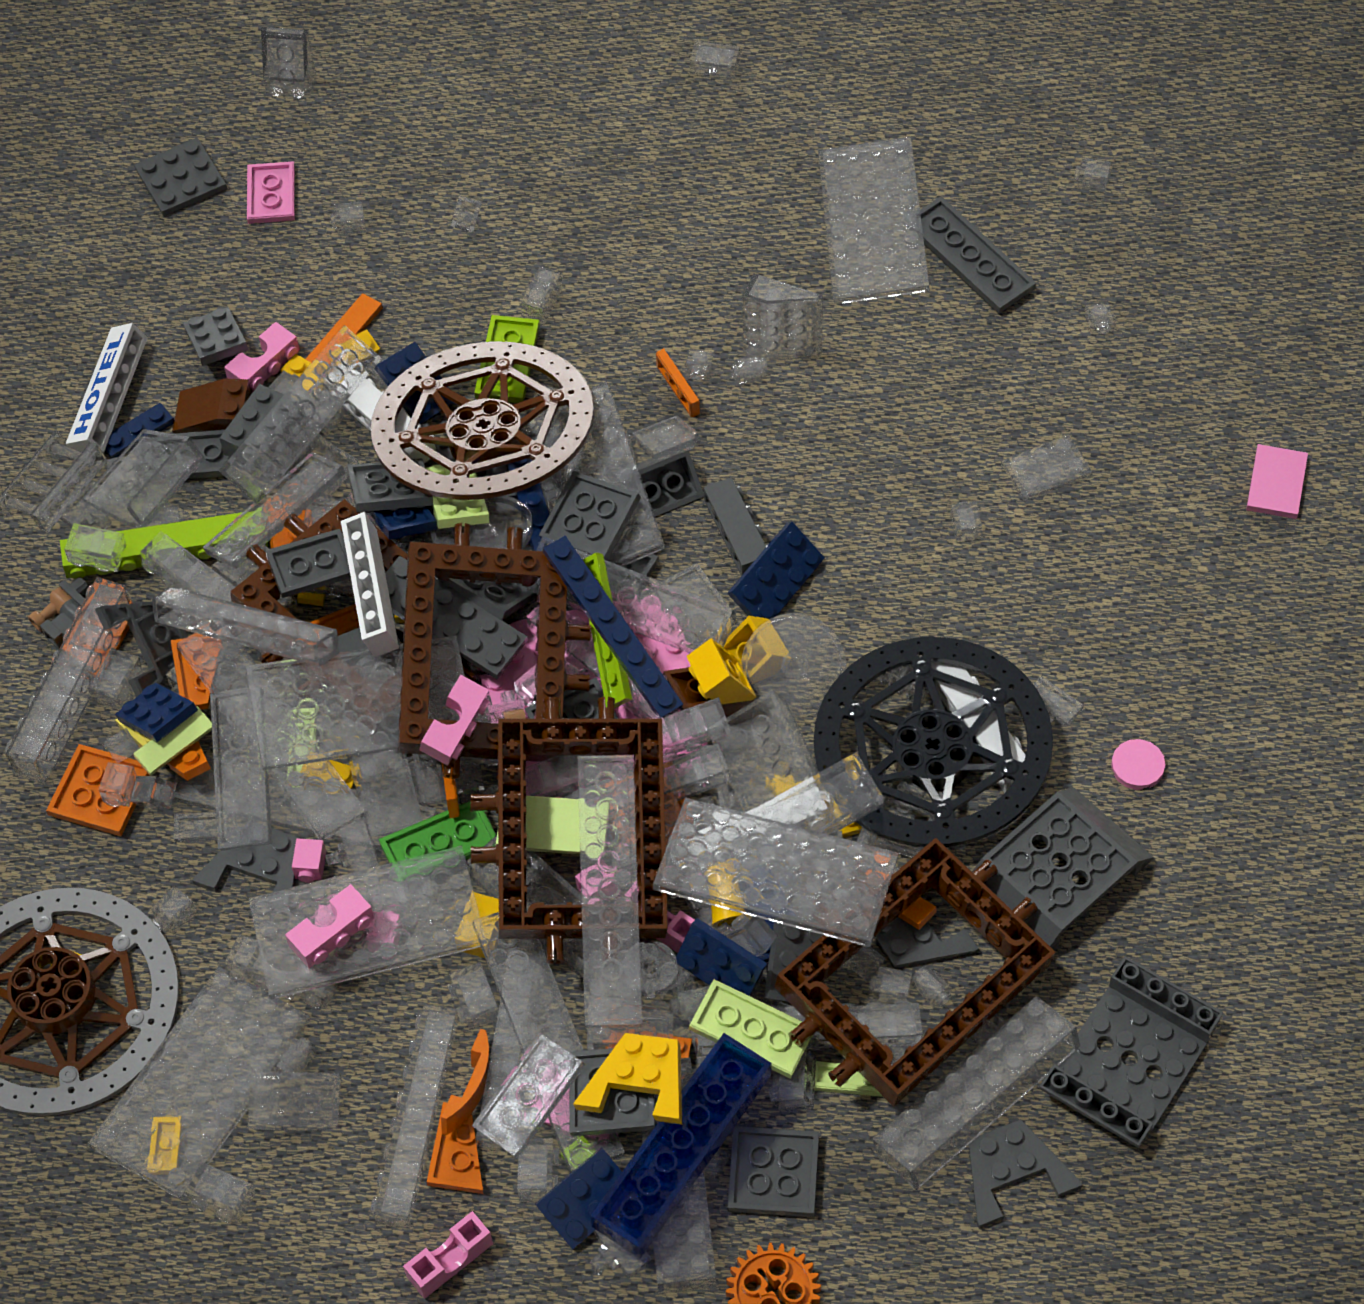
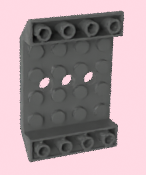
[972,788,1154,949]
[1039,956,1224,1148]

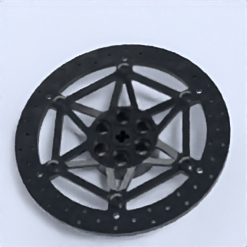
[814,637,1053,847]

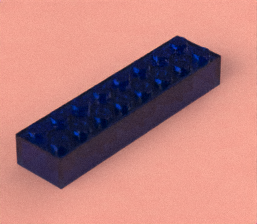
[590,1033,772,1259]

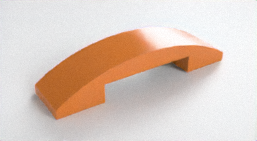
[441,1029,489,1135]

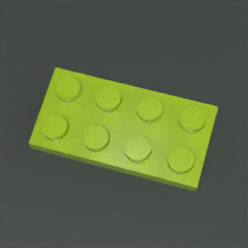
[474,315,540,403]

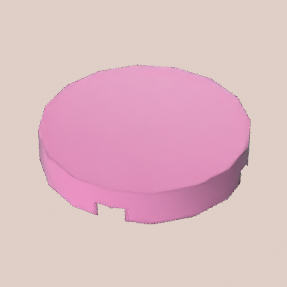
[1111,739,1165,790]

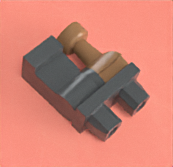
[27,577,105,651]

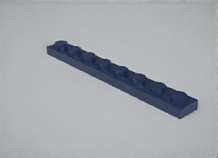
[543,535,683,720]

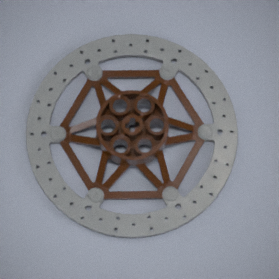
[0,888,179,1116]

